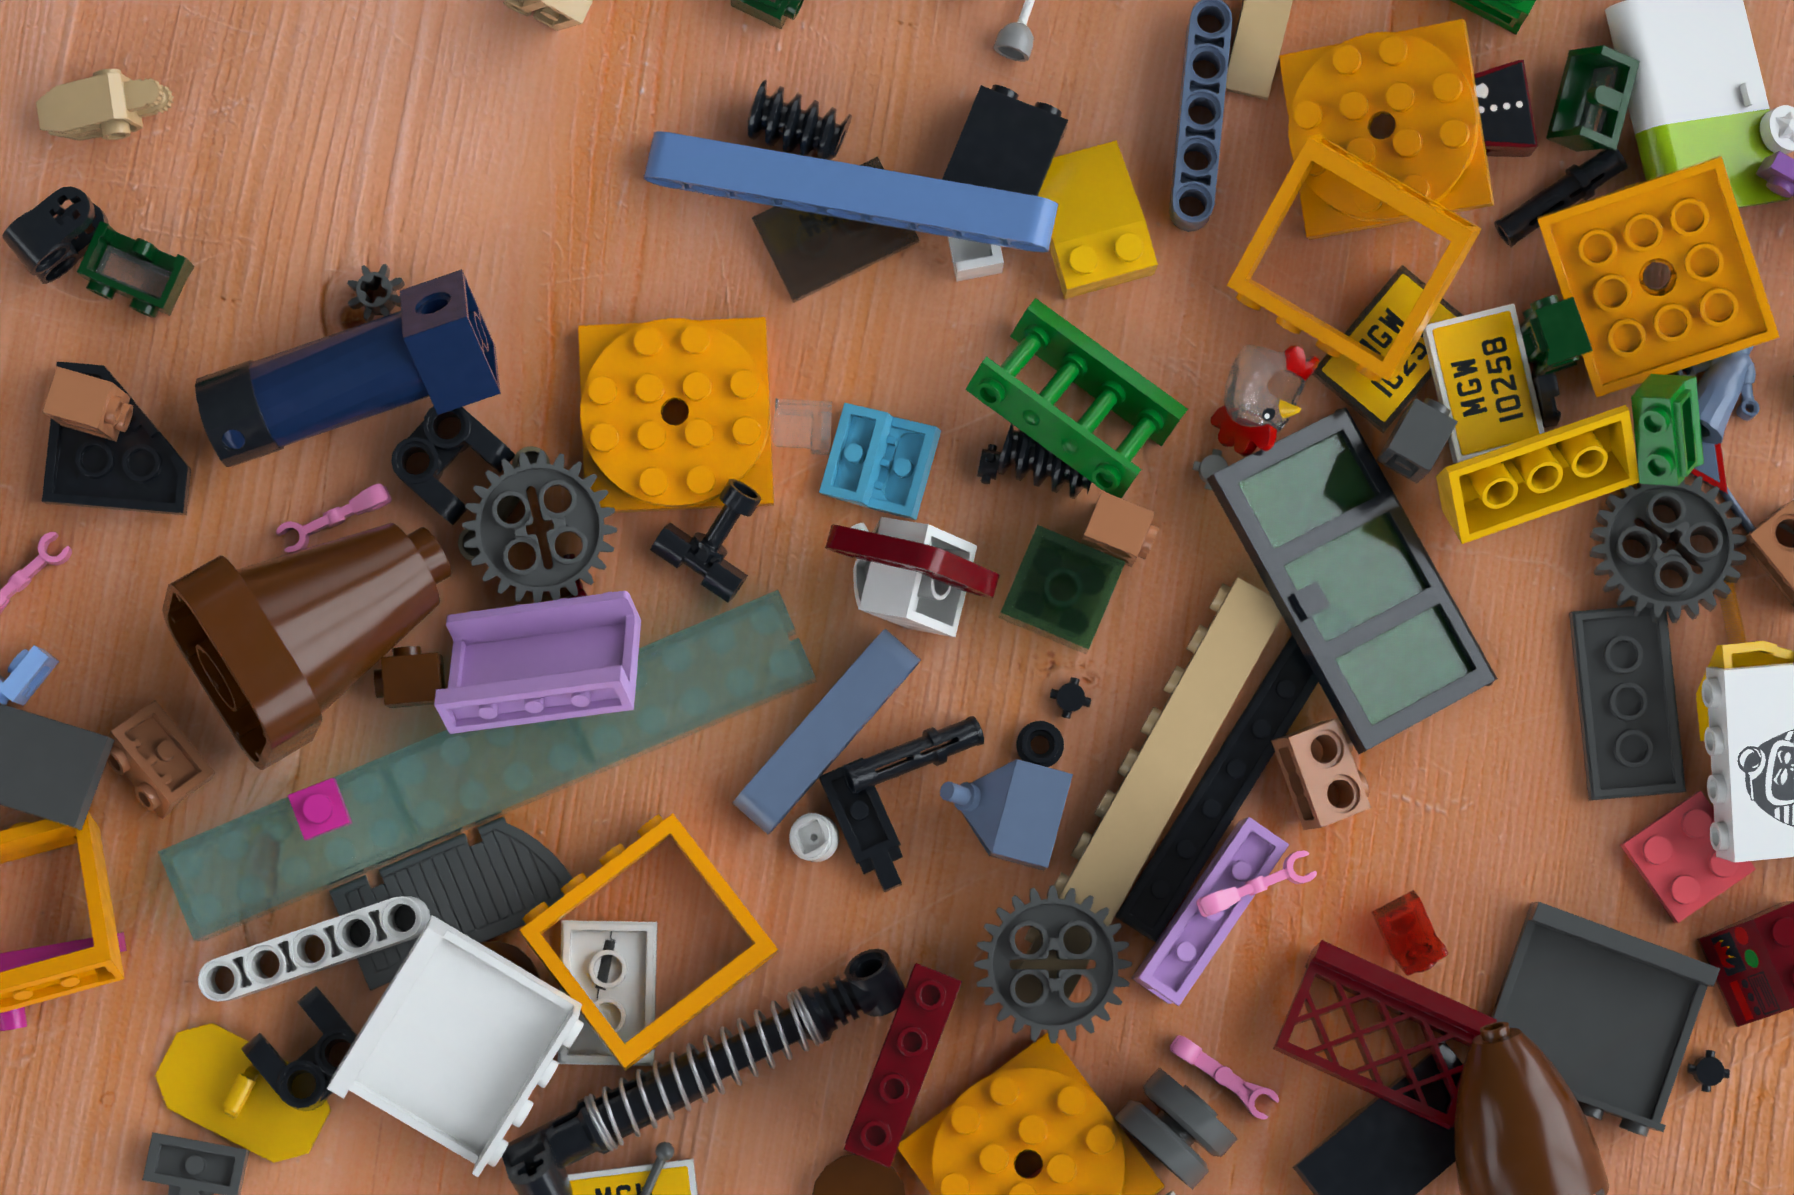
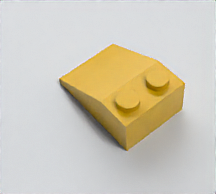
[1038,140,1158,299]

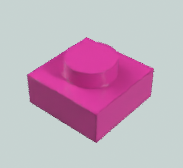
[288,778,352,841]

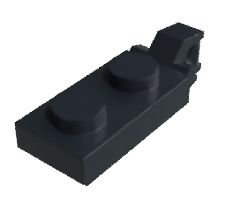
[819,758,903,892]

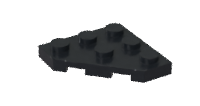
[42,362,191,516]

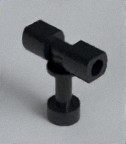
[650,479,762,603]

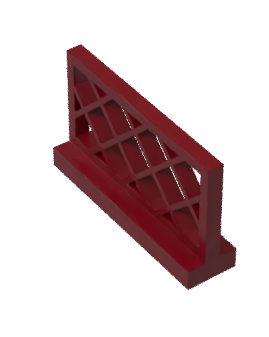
[1273,940,1497,1129]

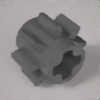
[347,264,405,322]

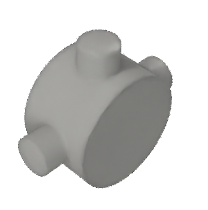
[1193,449,1228,490]

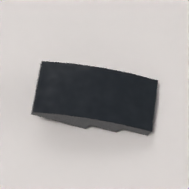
[1293,1042,1463,1195]

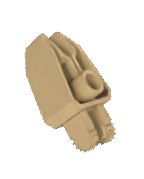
[36,69,174,141]

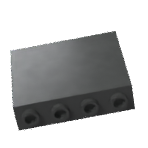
[1491,902,1720,1137]

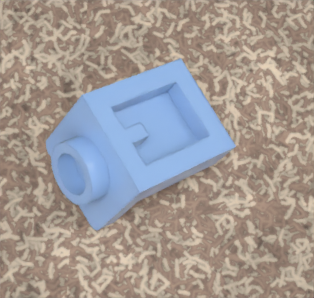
[0,645,59,706]

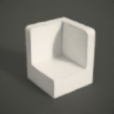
[948,237,1004,282]

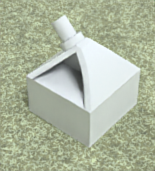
[851,517,977,637]

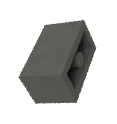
[1376,398,1458,483]

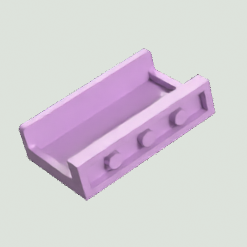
[434,591,641,734]
[1131,817,1289,1006]

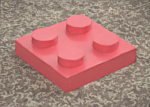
[1620,791,1756,923]

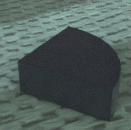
[1533,373,1561,428]

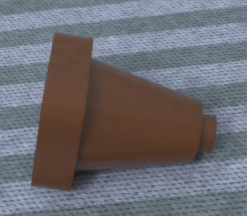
[162,523,452,770]

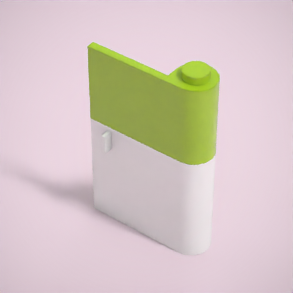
[1605,0,1791,208]

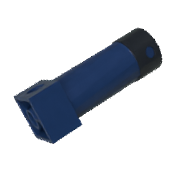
[195,269,501,467]

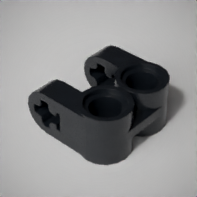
[2,187,109,284]
[391,406,515,525]
[241,986,357,1111]

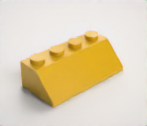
[1436,404,1639,544]

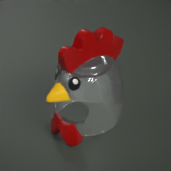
[1210,345,1319,457]

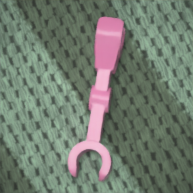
[276,483,392,553]
[0,532,72,614]
[1196,850,1317,917]
[1170,1035,1279,1119]

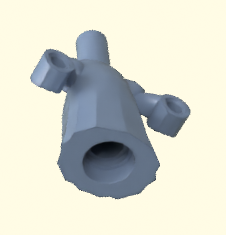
[1673,346,1760,445]

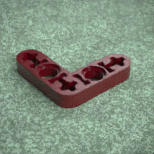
[825,525,1000,598]

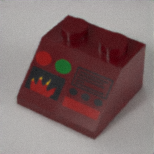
[1697,901,1794,1027]

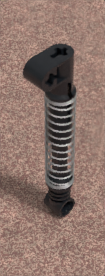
[502,949,906,1195]

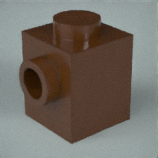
[374,646,446,708]

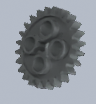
[462,450,617,603]
[1590,476,1747,623]
[974,885,1132,1043]

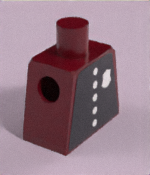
[1474,60,1538,157]

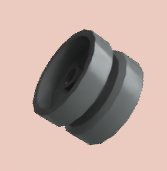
[1114,1068,1238,1190]

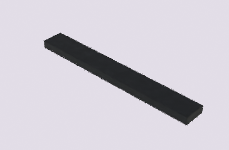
[1115,605,1356,942]

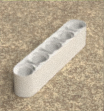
[198,896,430,1002]

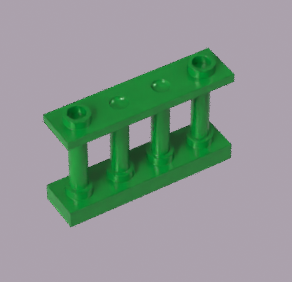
[965,298,1188,498]

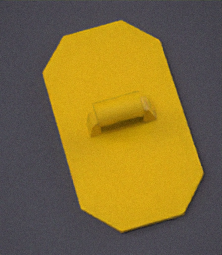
[155,1023,331,1163]

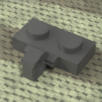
[142,1132,250,1195]

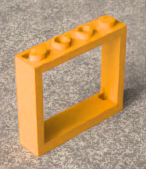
[1226,135,1482,382]
[0,811,125,1013]
[519,813,778,1071]

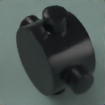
[977,444,1001,484]
[1050,677,1091,719]
[1687,1050,1730,1092]

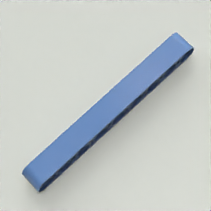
[644,131,1058,253]

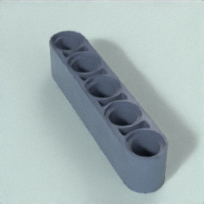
[1169,0,1232,232]
[732,629,921,834]

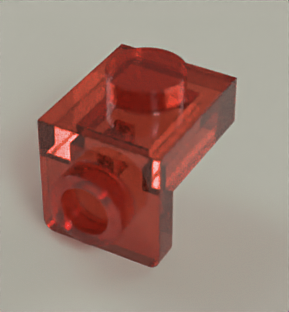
[1371,890,1449,975]

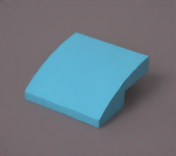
[819,403,941,520]

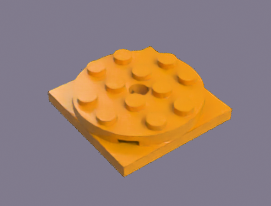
[1279,19,1494,240]
[1537,156,1780,398]
[578,317,774,513]
[897,1032,1165,1195]

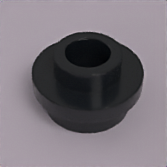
[1016,721,1064,767]

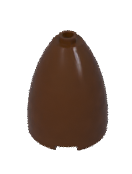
[1455,1022,1609,1195]

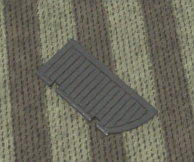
[329,816,573,990]

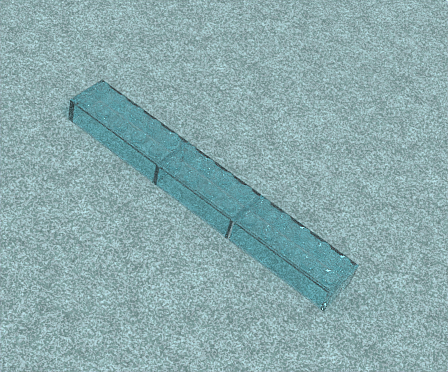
[158,590,816,941]

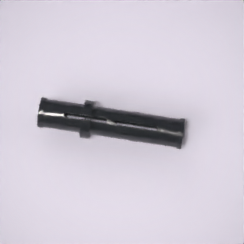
[1494,149,1628,247]
[842,716,984,794]

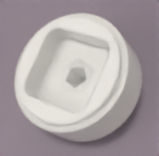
[1760,105,1794,154]
[789,813,839,862]

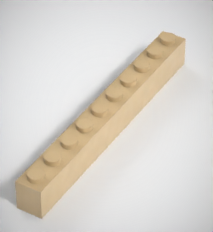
[1009,577,1282,1003]

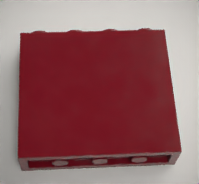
[843,963,962,1168]

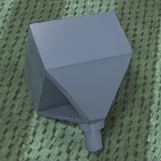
[940,759,1073,871]

